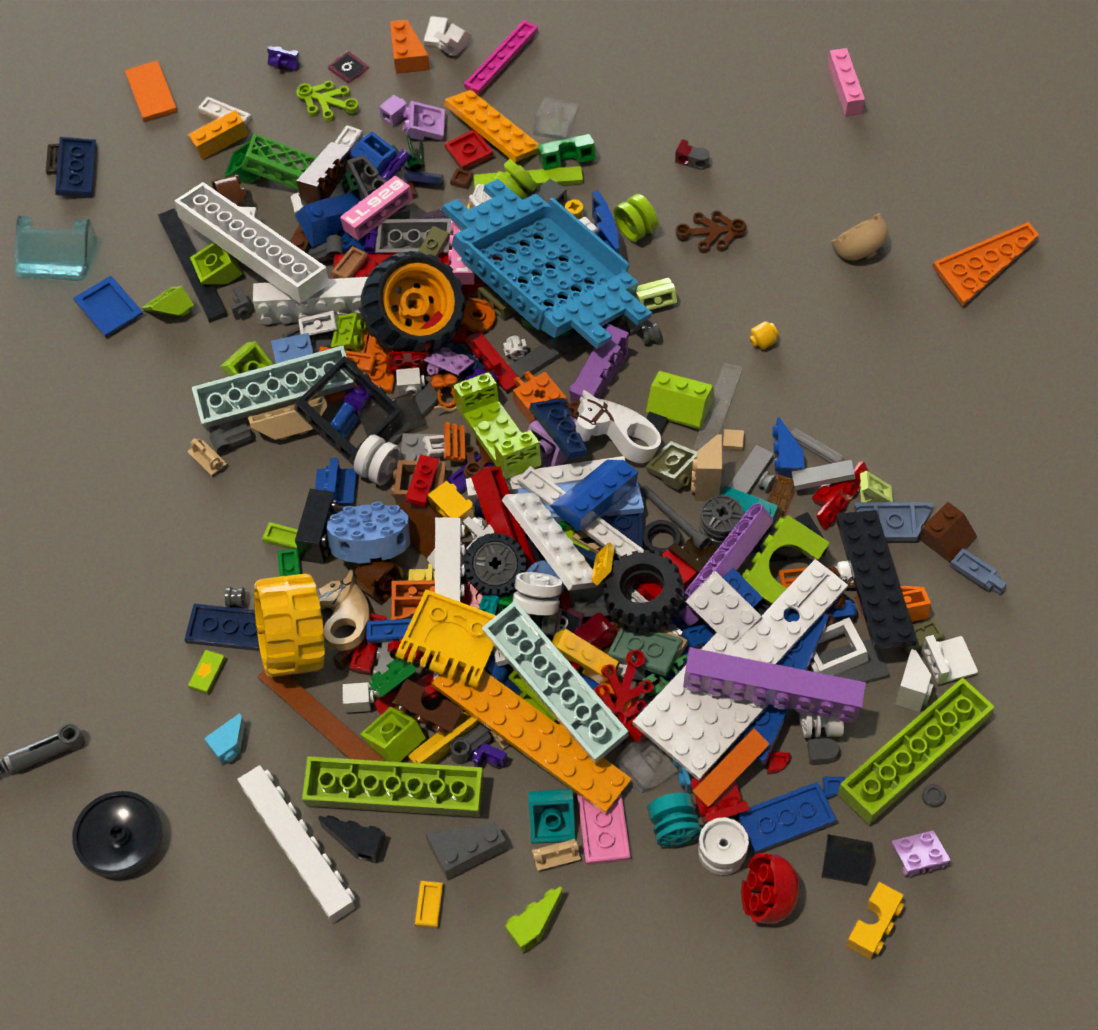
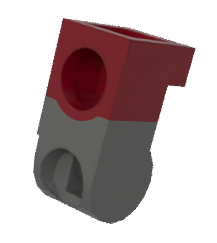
[675,139,710,169]

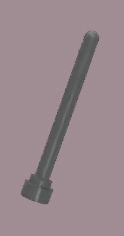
[641,485,711,551]

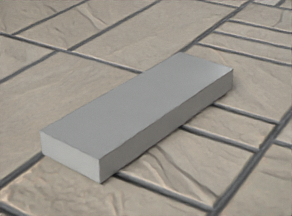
[728,445,774,494]
[792,460,855,491]

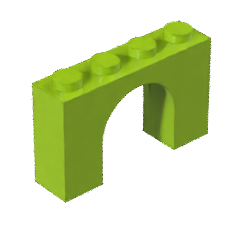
[742,515,830,612]

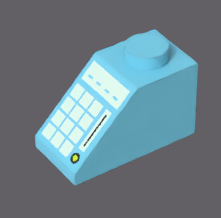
[204,713,245,765]

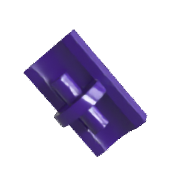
[267,46,299,71]

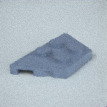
[854,502,933,541]

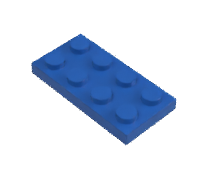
[737,782,837,854]

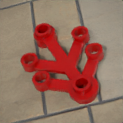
[595,649,653,725]

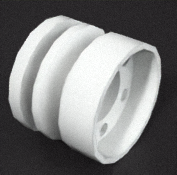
[799,712,844,738]

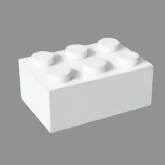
[684,571,762,645]

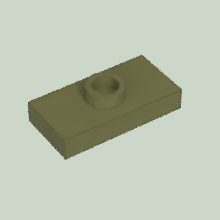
[418,226,450,257]
[902,619,945,655]

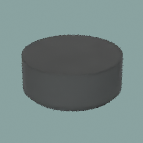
[922,784,945,808]

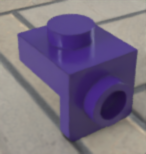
[344,388,371,418]

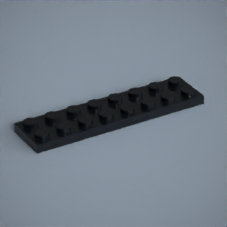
[836,510,917,650]

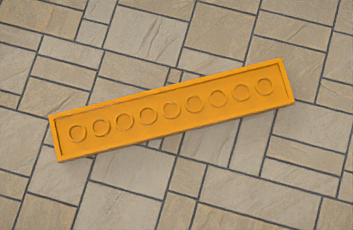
[432,662,632,814]

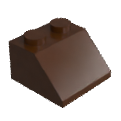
[919,502,977,563]

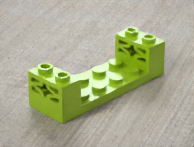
[453,372,541,479]

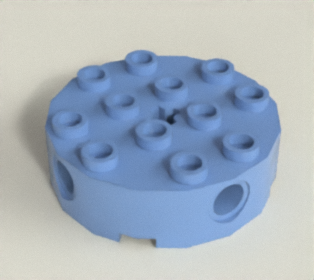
[327,502,410,563]

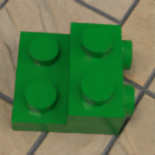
[367,658,417,699]

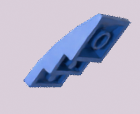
[592,190,619,254]

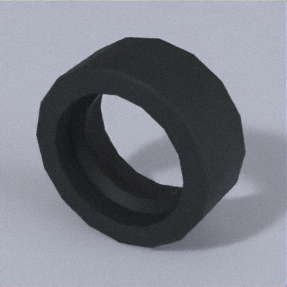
[642,520,681,554]

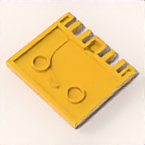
[395,589,496,688]

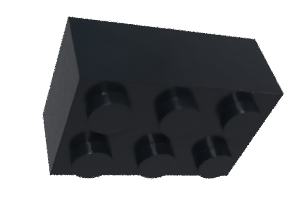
[295,488,340,564]

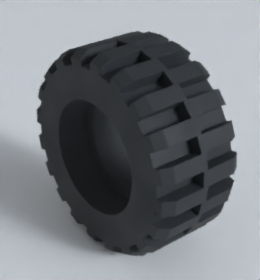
[602,550,685,634]

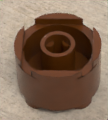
[212,174,247,207]
[355,557,404,601]

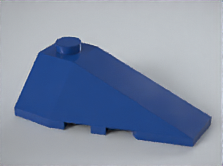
[295,192,360,248]

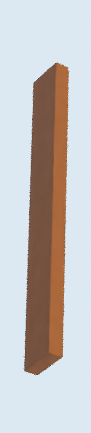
[257,670,385,761]

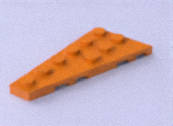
[932,222,1039,307]

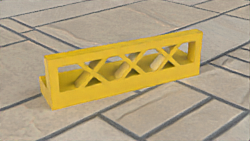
[408,712,485,764]

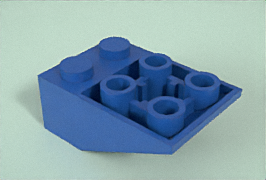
[341,131,397,184]

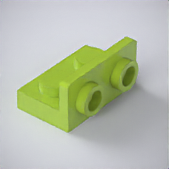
[331,312,366,352]

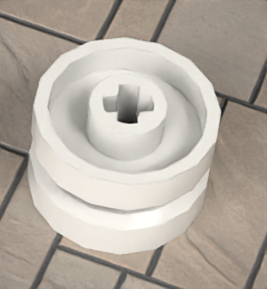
[353,434,401,486]
[512,572,562,615]
[698,818,749,875]

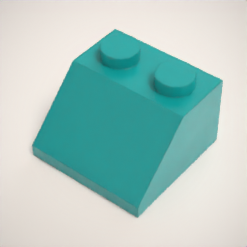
[528,789,575,843]

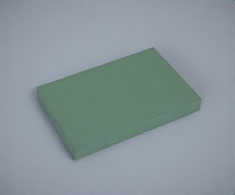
[607,628,683,676]

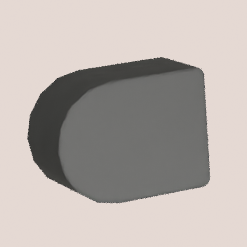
[807,738,839,765]

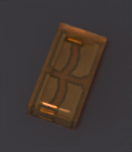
[768,475,795,516]

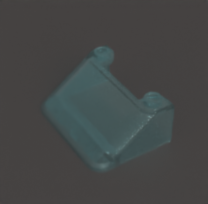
[15,216,97,281]

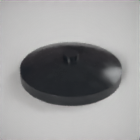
[72,791,163,878]

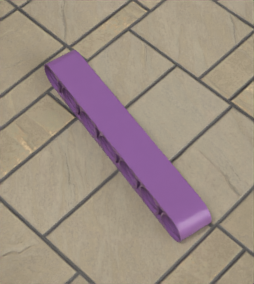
[679,503,773,625]

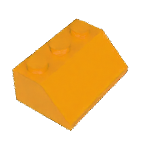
[188,110,249,160]

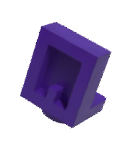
[472,742,508,768]

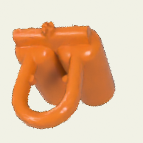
[430,370,458,407]

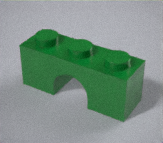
[537,134,596,170]

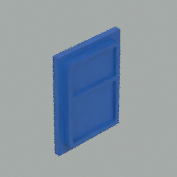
[73,275,143,337]

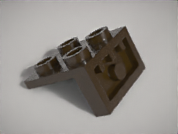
[669,537,717,575]

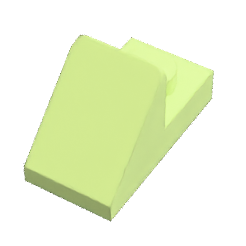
[860,471,893,502]

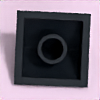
[821,834,872,886]

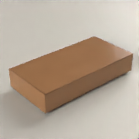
[331,246,368,279]

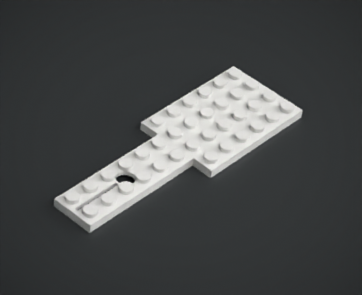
[632,559,848,781]

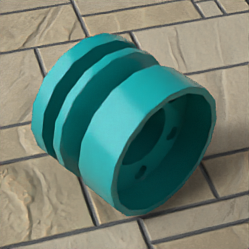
[647,792,702,847]

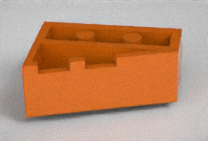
[391,580,435,620]

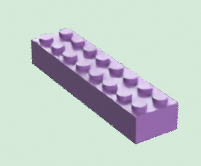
[683,647,866,723]

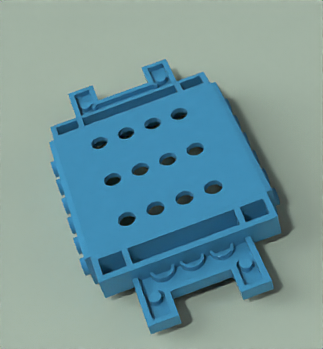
[442,179,652,349]

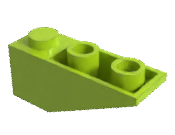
[505,886,563,954]

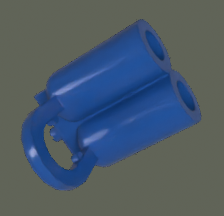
[330,403,359,438]

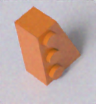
[390,20,430,74]
[855,586,931,629]

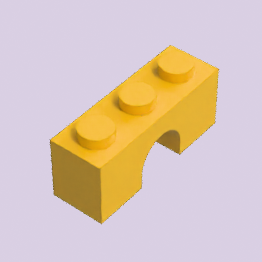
[552,629,619,684]
[846,882,904,960]

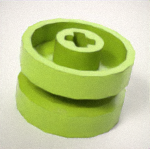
[493,159,539,200]
[613,194,659,242]

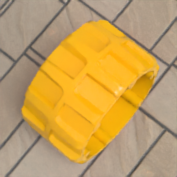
[254,574,325,677]

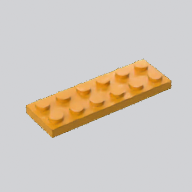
[444,90,538,162]

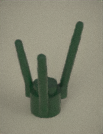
[392,134,425,172]

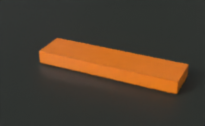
[692,728,769,807]

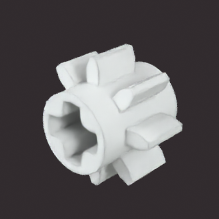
[503,336,527,360]

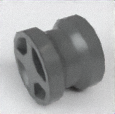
[640,323,660,345]
[225,586,245,607]

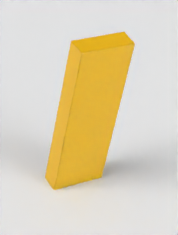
[592,542,615,585]

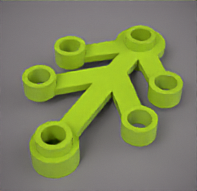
[296,81,359,122]

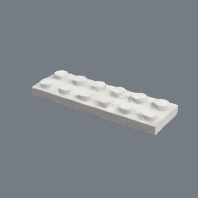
[502,493,602,591]

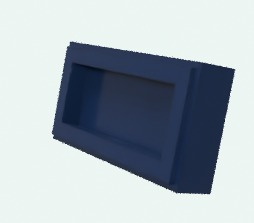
[404,171,444,184]

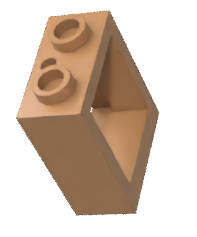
[391,460,447,505]

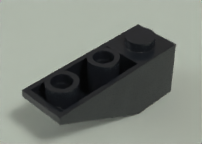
[318,815,385,864]

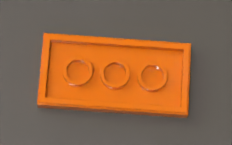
[125,60,177,122]
[354,326,396,394]

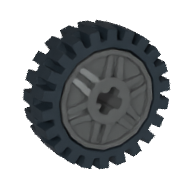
[464,533,526,596]

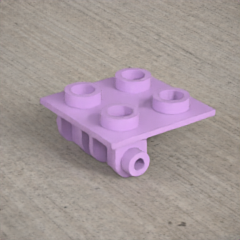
[424,347,475,375]
[891,830,951,877]

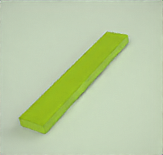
[474,166,583,189]

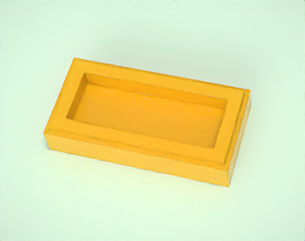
[415,881,443,929]

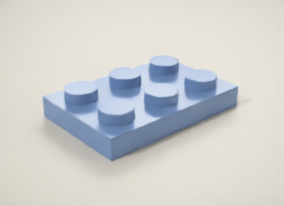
[271,333,313,364]

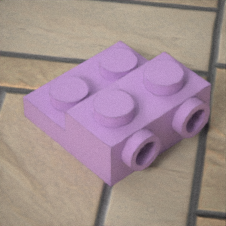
[403,101,445,141]

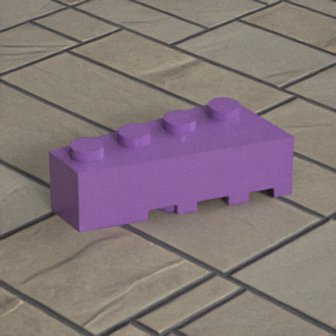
[569,324,628,402]

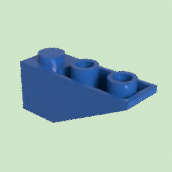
[772,417,804,478]

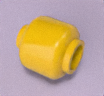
[749,321,779,350]

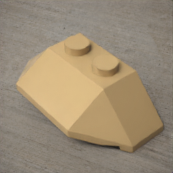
[248,396,327,440]

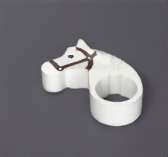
[575,390,661,463]

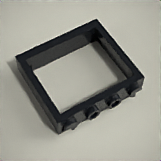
[293,356,402,462]

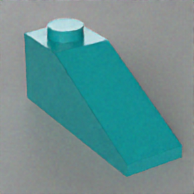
[721,486,781,527]

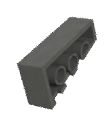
[346,155,411,219]

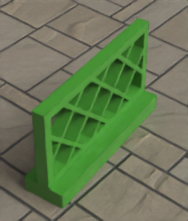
[241,133,317,191]

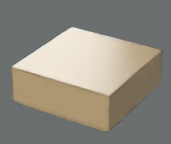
[723,429,744,451]

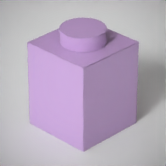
[379,95,407,127]

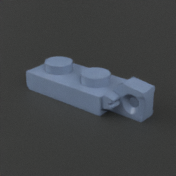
[950,548,1007,595]

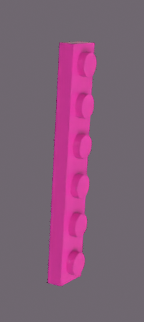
[464,20,538,95]

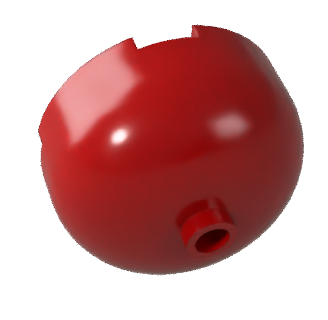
[741,853,799,924]

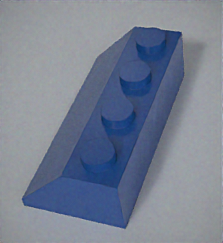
[550,459,638,532]

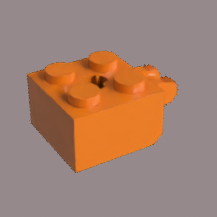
[513,371,567,424]

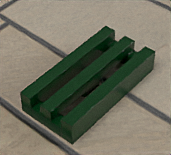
[340,171,359,194]

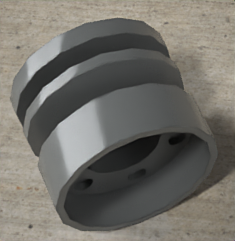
[699,495,744,549]

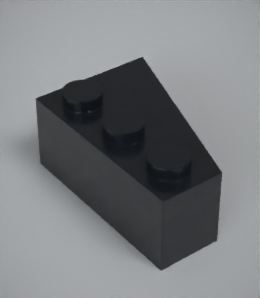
[753,512,827,562]

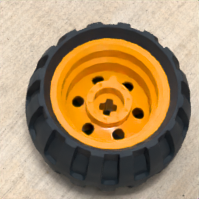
[360,251,466,354]

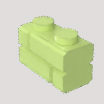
[633,278,677,310]

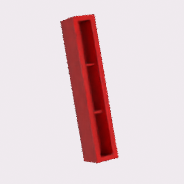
[471,466,535,589]

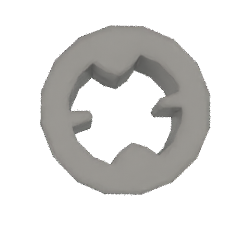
[758,471,776,491]

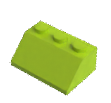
[646,371,715,429]

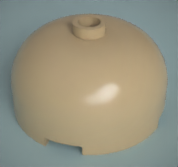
[831,213,888,261]

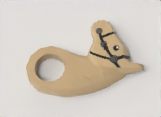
[317,570,370,651]

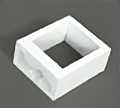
[810,618,868,676]

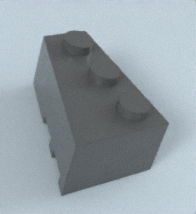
[426,822,507,881]

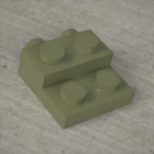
[645,441,697,490]

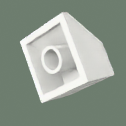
[895,649,933,712]

